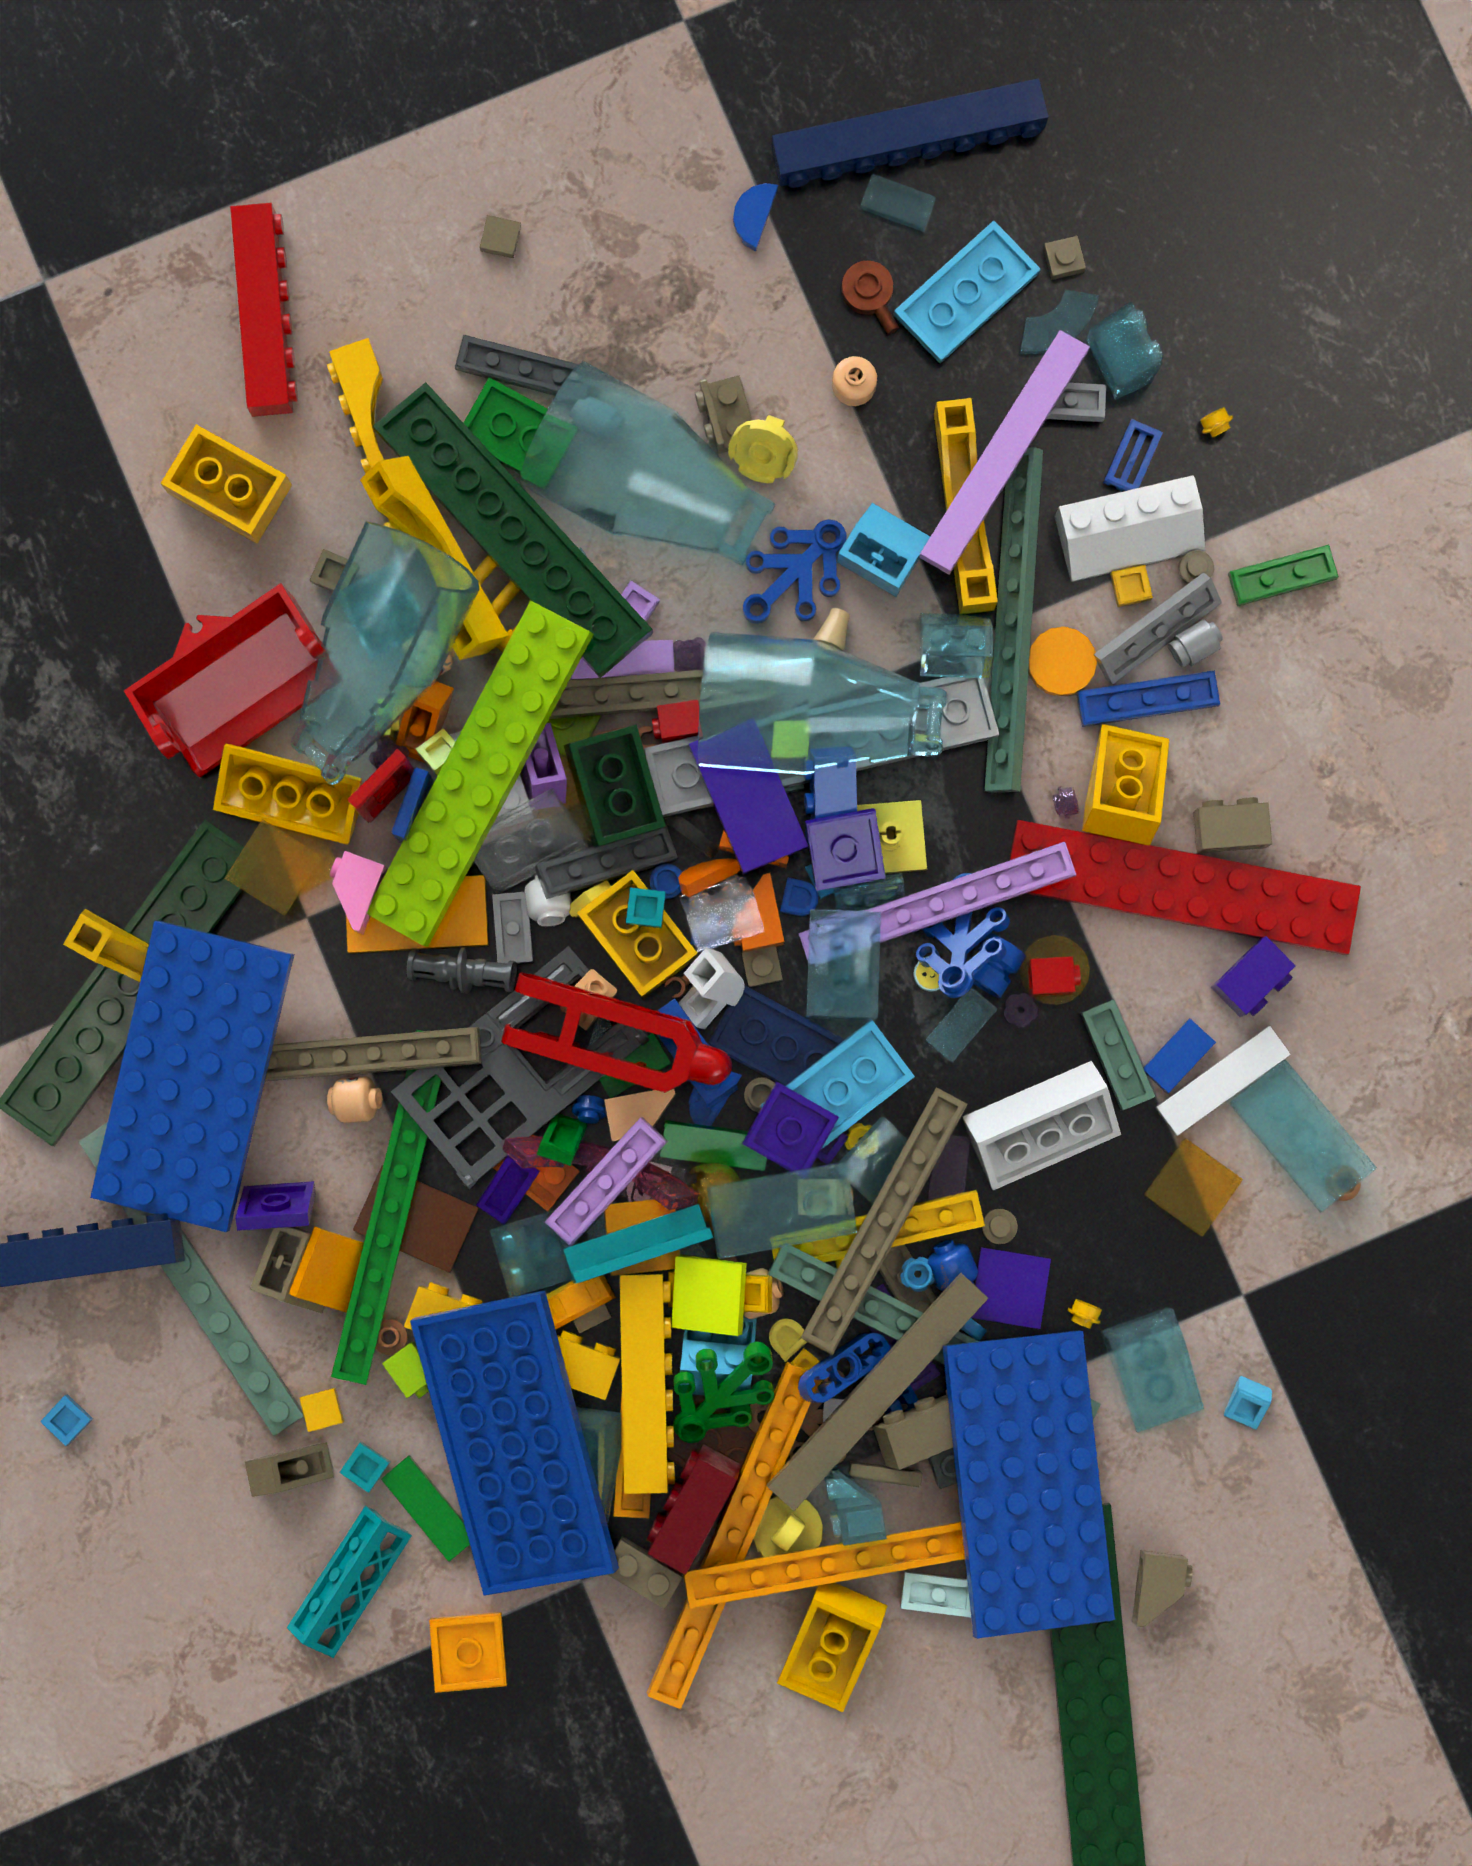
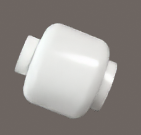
[524,875,572,927]

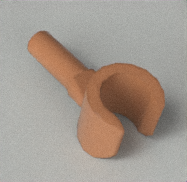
[665,975,691,998]

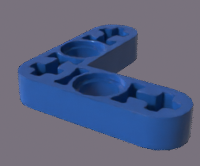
[798,1333,919,1414]

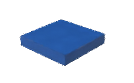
[391,767,435,844]

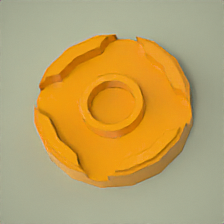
[1028,627,1097,696]

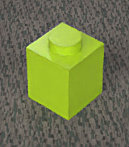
[382,1341,429,1399]

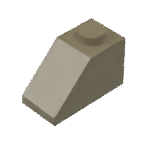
[245,1442,334,1497]
[1132,1550,1193,1627]

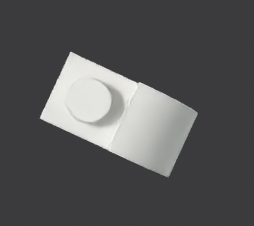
[679,948,744,1030]

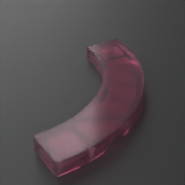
[503,1136,699,1210]

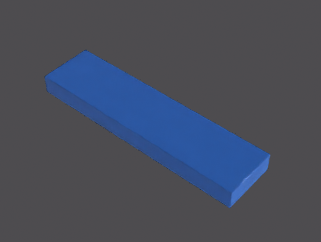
[1077,670,1220,727]

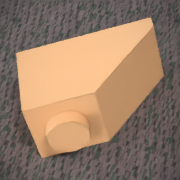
[604,1089,676,1142]

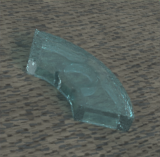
[1020,290,1099,354]

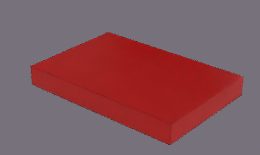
[347,749,414,823]

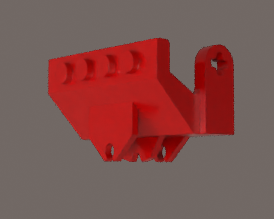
[124,583,343,778]

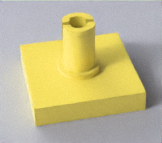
[857,800,927,874]

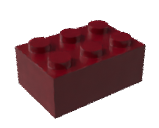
[646,1444,741,1575]

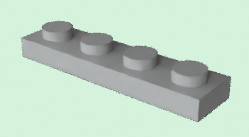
[1094,573,1222,684]

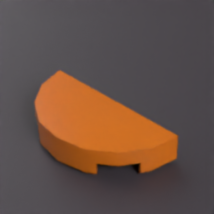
[678,858,740,897]

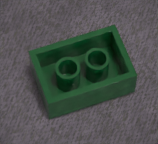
[563,724,666,846]

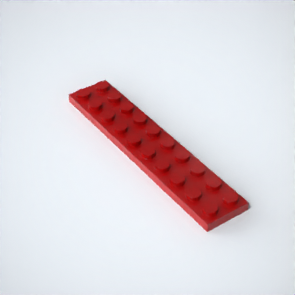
[1009,820,1361,955]

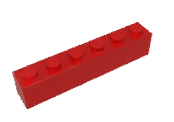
[230,202,298,417]

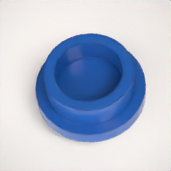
[650,864,682,899]
[572,1095,607,1124]

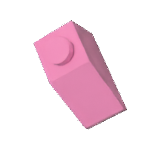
[330,851,388,935]

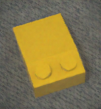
[1082,724,1169,846]
[777,1583,888,1712]

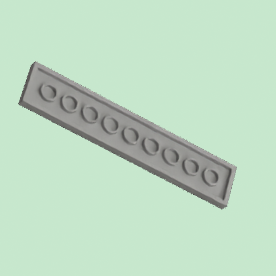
[644,669,999,817]

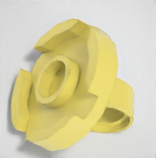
[728,415,798,484]
[753,1496,823,1557]

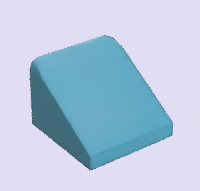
[1224,1376,1272,1430]

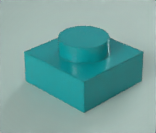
[626,887,666,928]
[339,1442,390,1493]

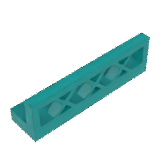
[563,1204,713,1284]
[287,1505,412,1658]

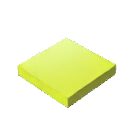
[671,1255,747,1336]

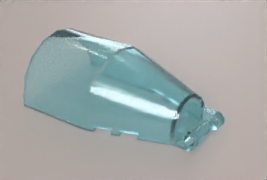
[520,361,776,565]
[291,521,479,785]
[698,632,947,775]

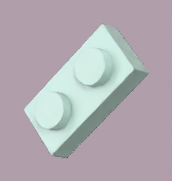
[900,1571,971,1618]

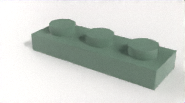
[1080,1000,1155,1111]

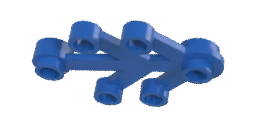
[743,519,847,624]
[916,873,1010,998]

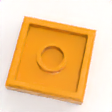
[604,1197,680,1276]
[289,1226,364,1313]
[429,1612,507,1693]

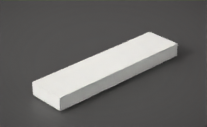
[1155,1026,1291,1136]

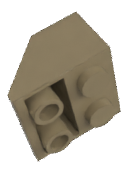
[250,1227,325,1313]

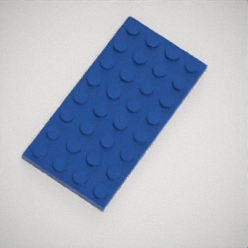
[90,921,295,1232]
[410,1290,619,1596]
[943,1331,1115,1639]

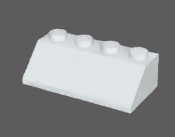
[1054,475,1205,582]
[963,1061,1121,1190]

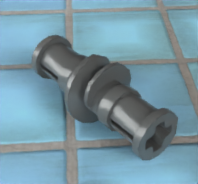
[407,948,517,994]

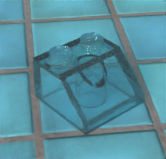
[920,613,993,678]
[490,1210,578,1298]

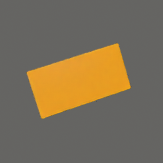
[346,875,489,954]

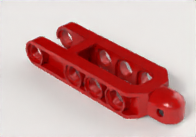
[501,973,732,1093]

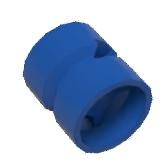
[973,933,1027,998]

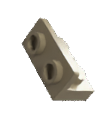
[695,375,752,454]

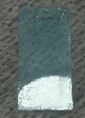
[860,174,936,232]

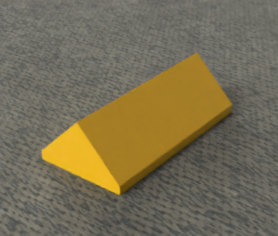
[213,743,363,845]

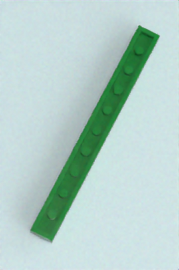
[331,1030,445,1385]

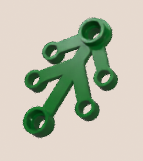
[673,1342,774,1443]

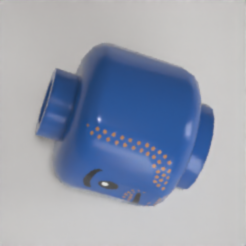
[928,1239,978,1291]

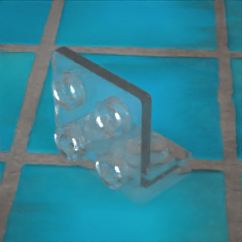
[679,875,765,953]

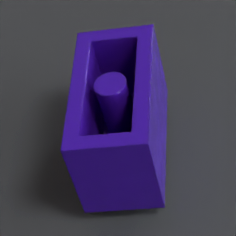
[1211,936,1296,1017]

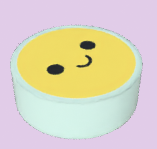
[913,956,940,992]

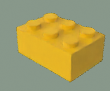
[160,424,292,544]
[577,870,698,1000]

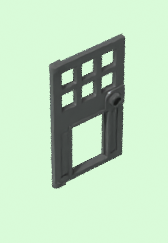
[391,946,649,1189]

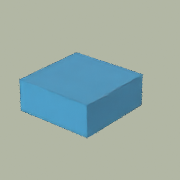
[40,1394,93,1446]

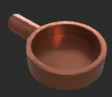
[841,260,899,335]

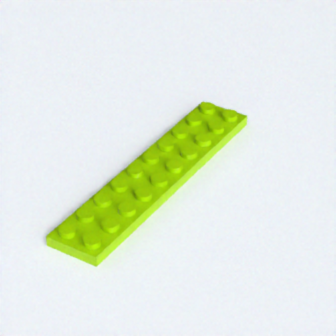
[367,600,594,947]

